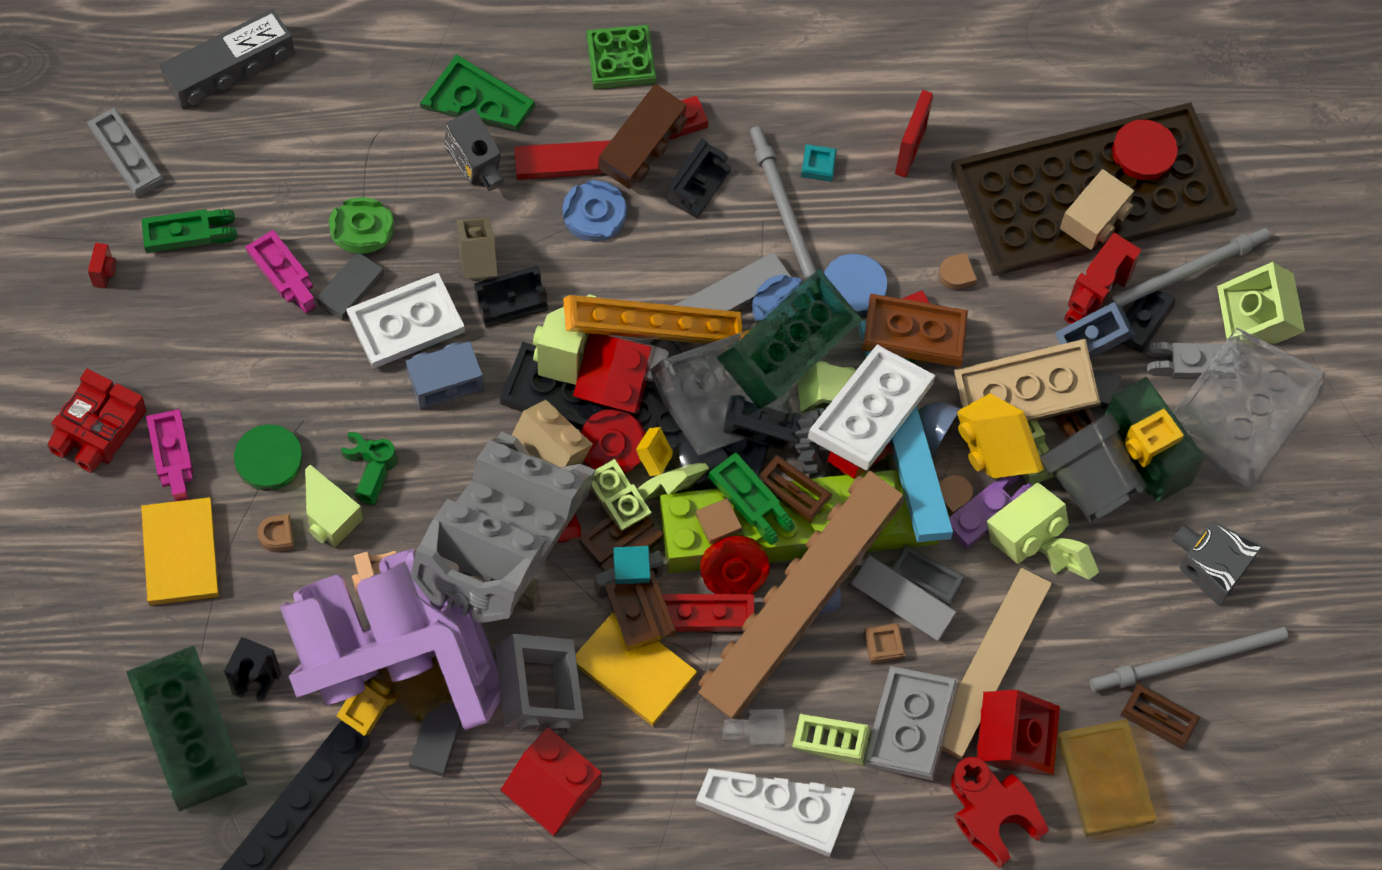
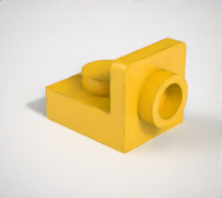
[1125,408,1184,467]
[336,677,397,736]

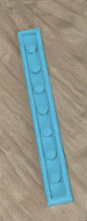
[858,321,953,542]

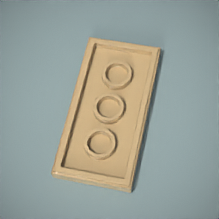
[954,339,1101,422]

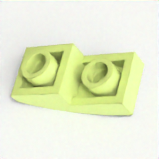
[591,459,651,531]

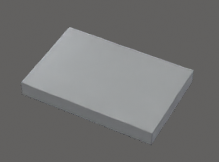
[863,666,959,781]

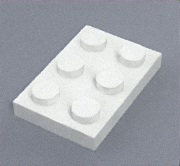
[346,273,465,369]

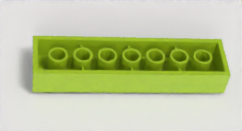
[659,470,940,574]

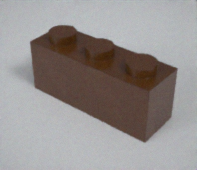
[598,83,688,190]

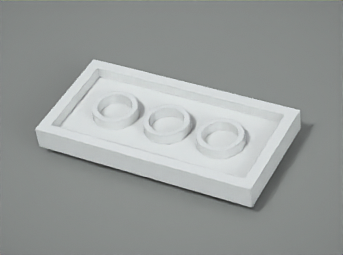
[808,345,935,471]

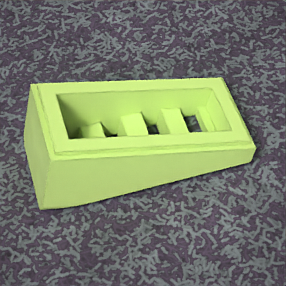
[792,714,872,766]

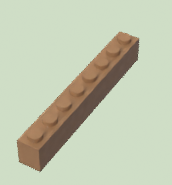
[698,470,904,723]

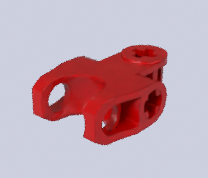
[950,757,1049,868]

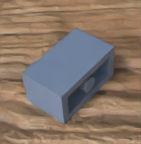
[1055,302,1136,359]
[406,341,484,410]

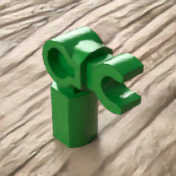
[341,432,398,505]

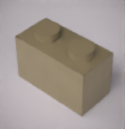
[456,217,497,282]

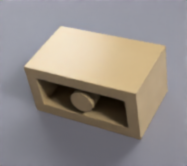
[1060,169,1134,250]
[511,400,592,467]

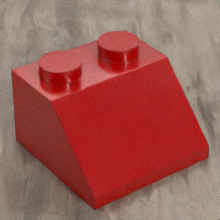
[573,333,655,413]
[977,690,1060,775]
[501,727,602,837]

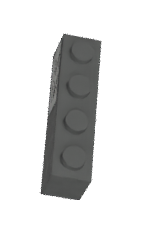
[160,8,295,109]

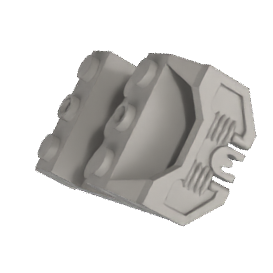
[411,431,595,623]

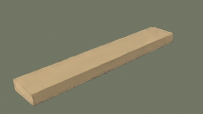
[942,568,1052,760]

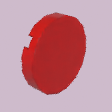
[1112,120,1178,180]
[581,409,646,474]
[700,535,770,594]

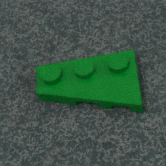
[420,54,536,131]

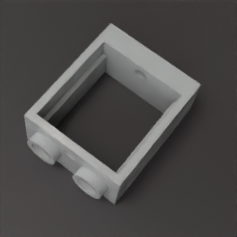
[495,634,584,735]

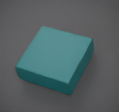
[801,144,837,182]
[614,546,650,584]

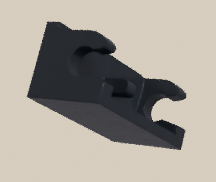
[667,139,731,219]
[474,265,548,328]
[723,395,801,451]
[224,637,282,701]

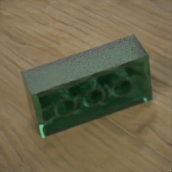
[716,268,862,410]
[126,645,248,812]

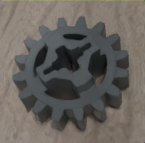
[795,408,841,479]

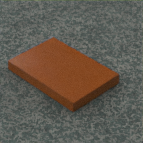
[862,293,968,367]

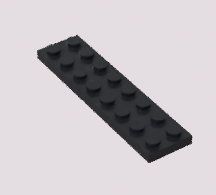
[500,342,769,477]

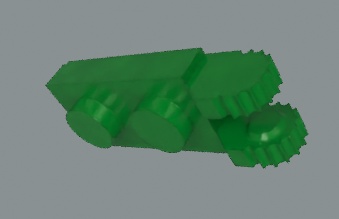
[141,209,238,253]
[708,453,795,545]

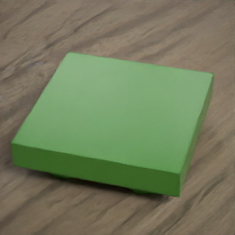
[586,25,656,90]

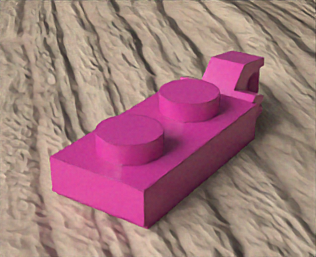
[245,230,316,314]
[146,409,193,501]

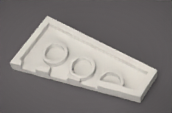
[695,769,855,857]

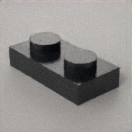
[1121,290,1175,353]

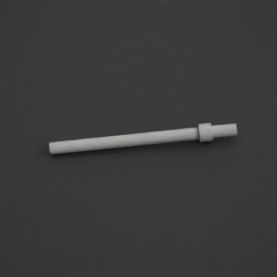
[749,126,824,297]
[1108,228,1271,307]
[1089,627,1288,692]

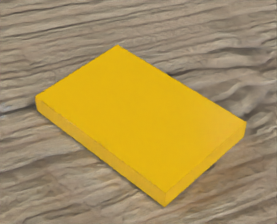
[141,497,219,606]
[575,612,697,727]

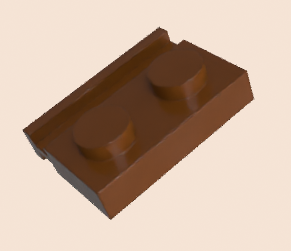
[579,516,664,571]
[605,570,676,651]

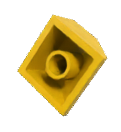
[956,393,1044,478]

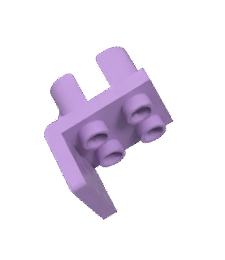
[279,549,501,730]

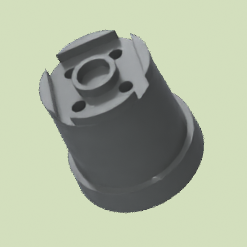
[1040,412,1148,523]

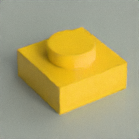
[636,427,673,476]

